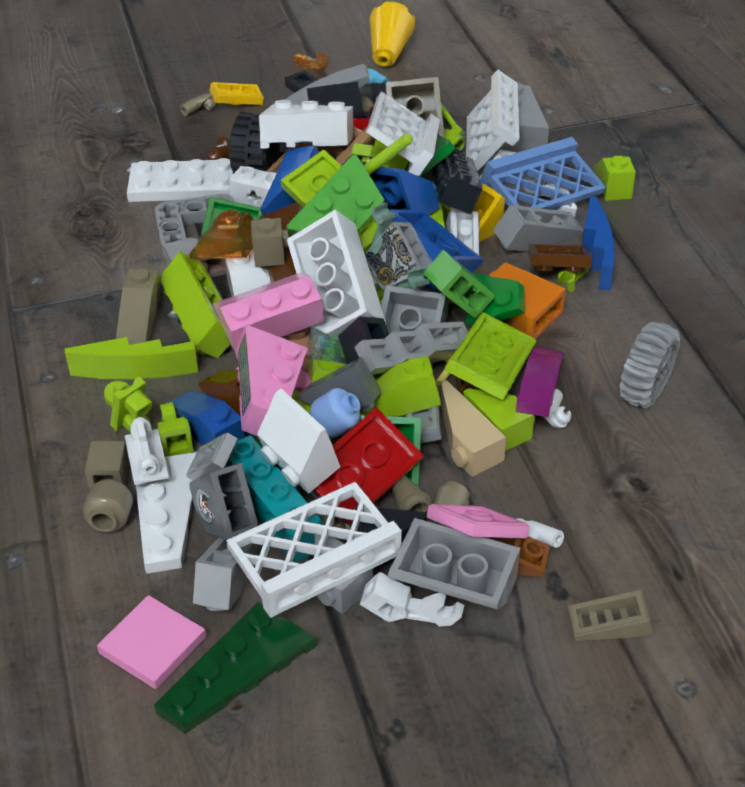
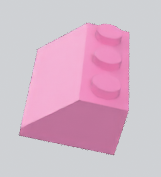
[213,273,324,354]

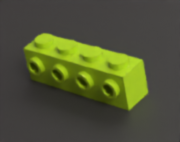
[159,251,231,358]

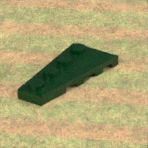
[154,602,317,734]

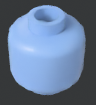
[310,388,360,439]

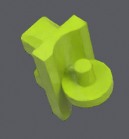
[104,376,152,433]

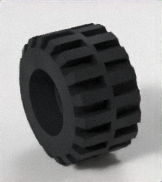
[229,112,280,174]

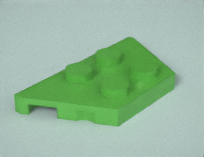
[286,154,384,236]

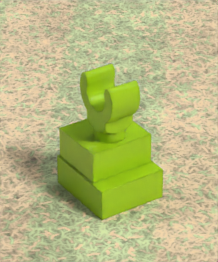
[157,402,194,457]

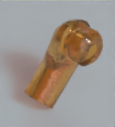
[293,52,329,70]

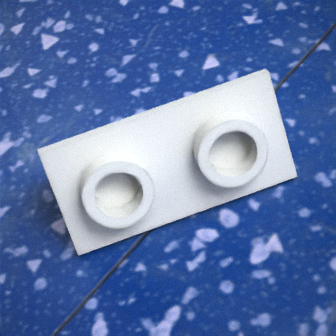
[125,417,169,485]

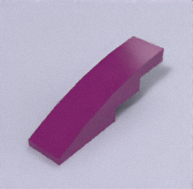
[515,347,564,417]

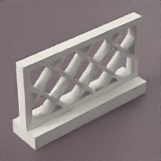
[466,70,519,171]
[366,91,440,176]
[226,482,402,618]

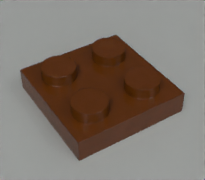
[528,244,592,272]

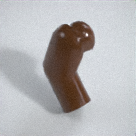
[207,137,230,160]

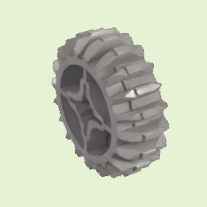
[619,322,680,409]

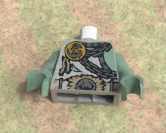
[365,202,432,291]

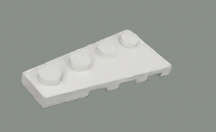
[136,452,197,574]

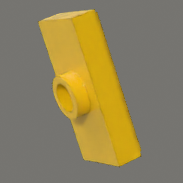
[210,82,264,106]

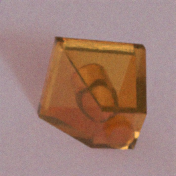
[189,210,254,259]

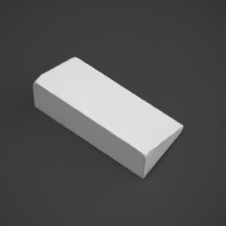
[446,208,479,255]

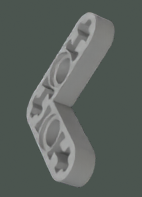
[155,194,234,257]

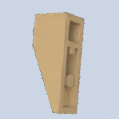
[441,380,506,477]

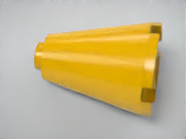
[369,2,416,67]

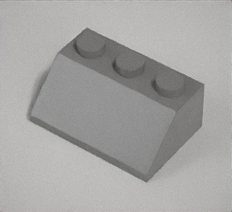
[388,518,520,609]

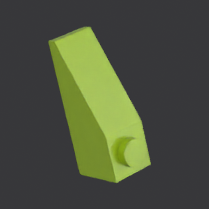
[360,356,442,417]

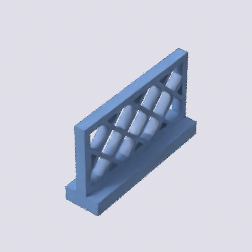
[480,137,606,210]

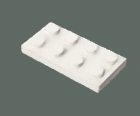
[127,158,233,202]

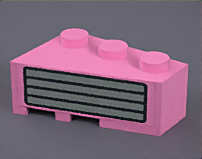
[236,324,308,436]

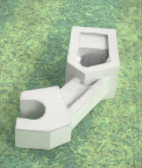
[360,572,464,627]

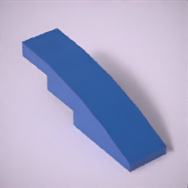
[582,196,615,291]

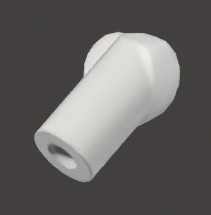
[544,389,571,428]
[511,518,564,548]

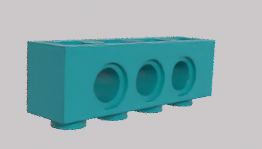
[224,435,322,563]

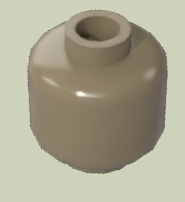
[83,480,133,532]

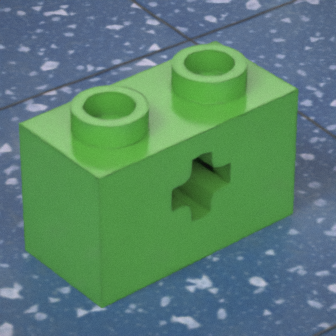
[423,250,496,319]

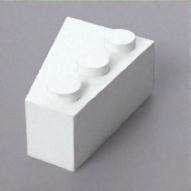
[259,100,353,148]

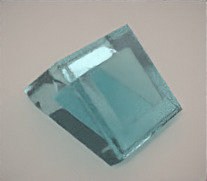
[308,327,342,363]

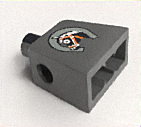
[189,463,258,540]

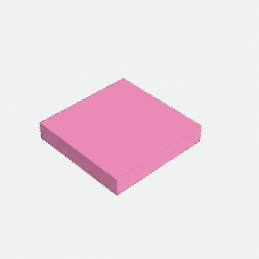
[427,504,530,538]
[97,595,206,689]

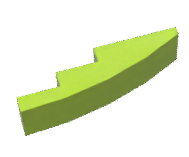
[64,337,199,379]

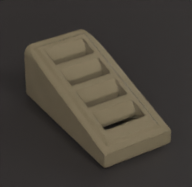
[568,589,653,641]

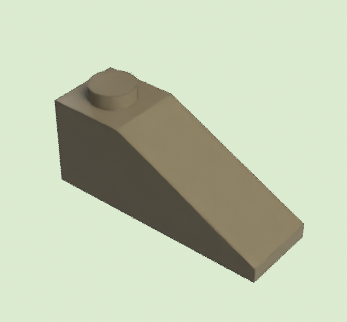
[116,268,162,345]

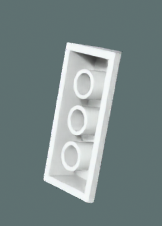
[287,210,386,342]

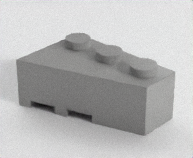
[497,83,549,152]

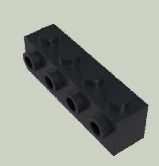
[432,148,482,214]

